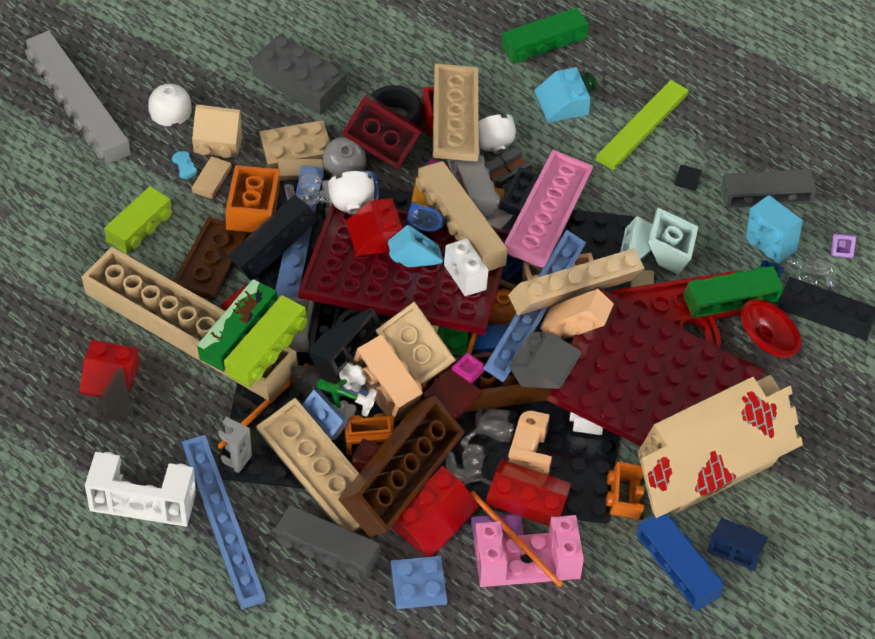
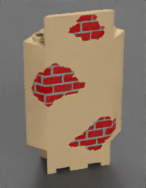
[637,375,803,518]

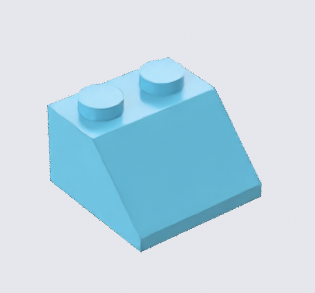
[534,67,590,123]

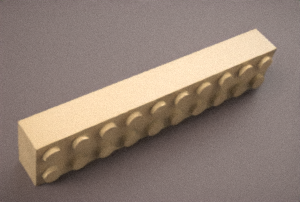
[81,247,298,401]

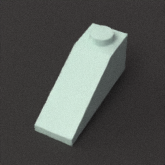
[620,216,653,260]

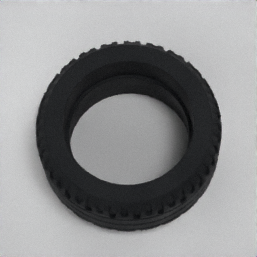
[370,85,422,126]

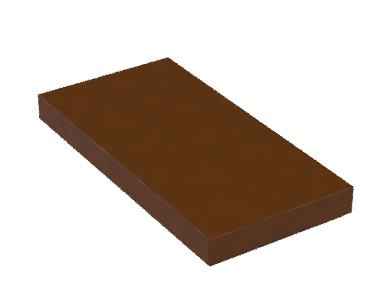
[173,217,250,301]

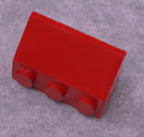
[486,459,571,527]
[392,466,479,557]

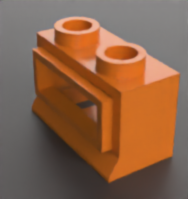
[344,413,394,456]
[606,461,644,520]

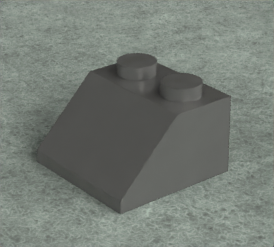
[509,332,582,389]

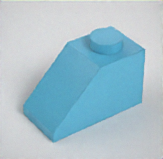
[388,225,443,267]

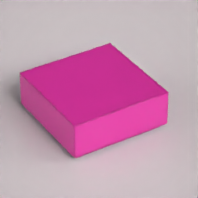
[451,353,485,385]

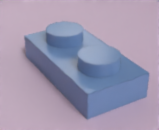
[302,389,348,440]

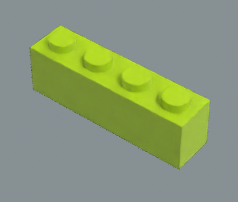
[224,295,307,388]

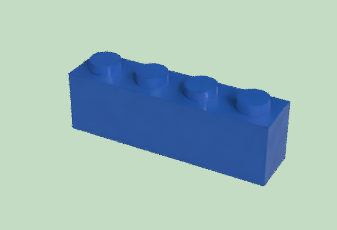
[637,514,724,611]

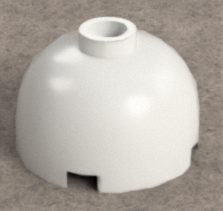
[148,83,192,126]
[478,114,516,154]
[328,171,374,214]

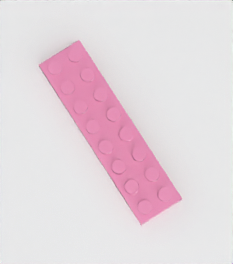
[504,150,593,268]

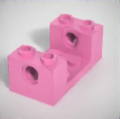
[474,515,584,587]

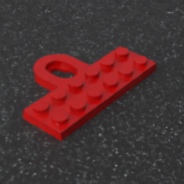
[610,270,742,348]

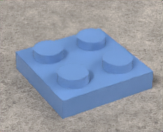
[391,556,447,609]

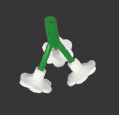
[317,362,377,419]

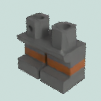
[485,147,532,193]

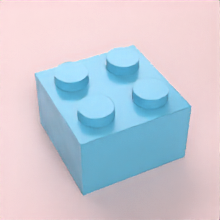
[746,195,803,264]

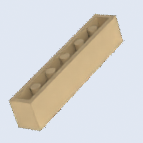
[416,161,508,271]
[509,248,645,316]

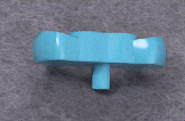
[172,151,197,179]

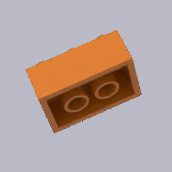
[226,165,280,232]

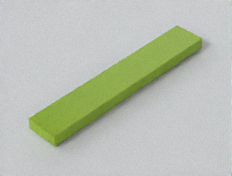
[596,80,688,171]

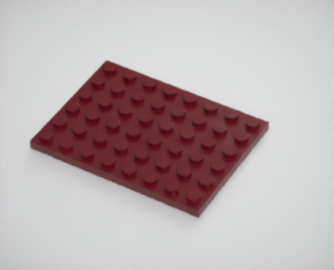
[298,203,510,335]
[547,287,765,447]

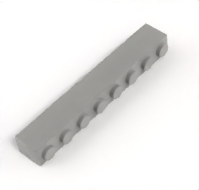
[25,31,131,165]

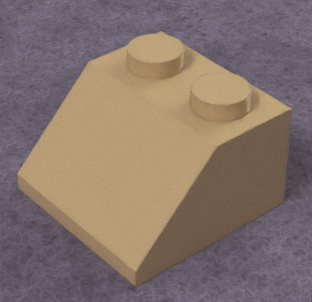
[192,104,242,158]

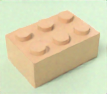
[352,335,423,423]

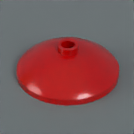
[741,299,801,358]

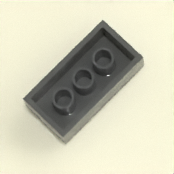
[252,34,347,115]

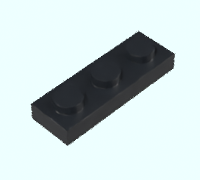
[498,167,539,217]

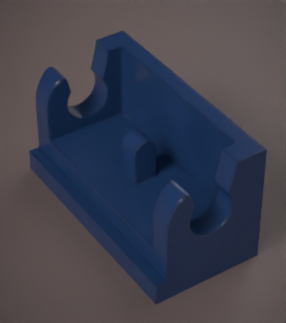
[707,517,768,571]

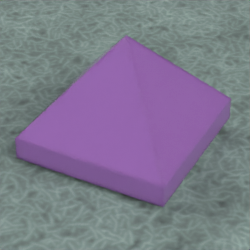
[831,233,856,258]

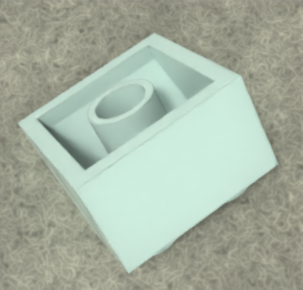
[648,208,698,275]

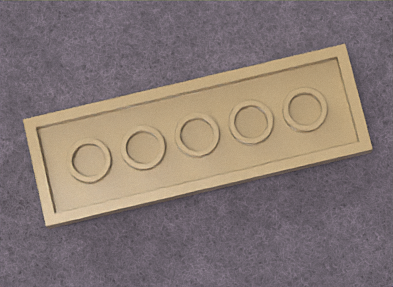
[433,64,479,162]
[256,398,361,533]

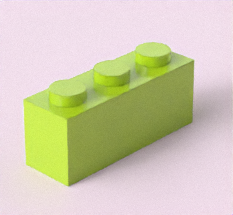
[104,186,172,254]

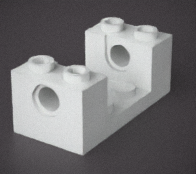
[85,452,196,527]

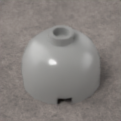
[323,137,367,178]

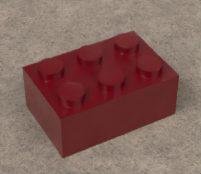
[342,94,424,169]

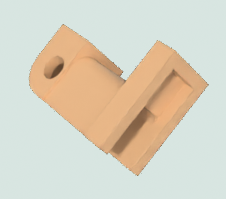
[508,411,552,475]

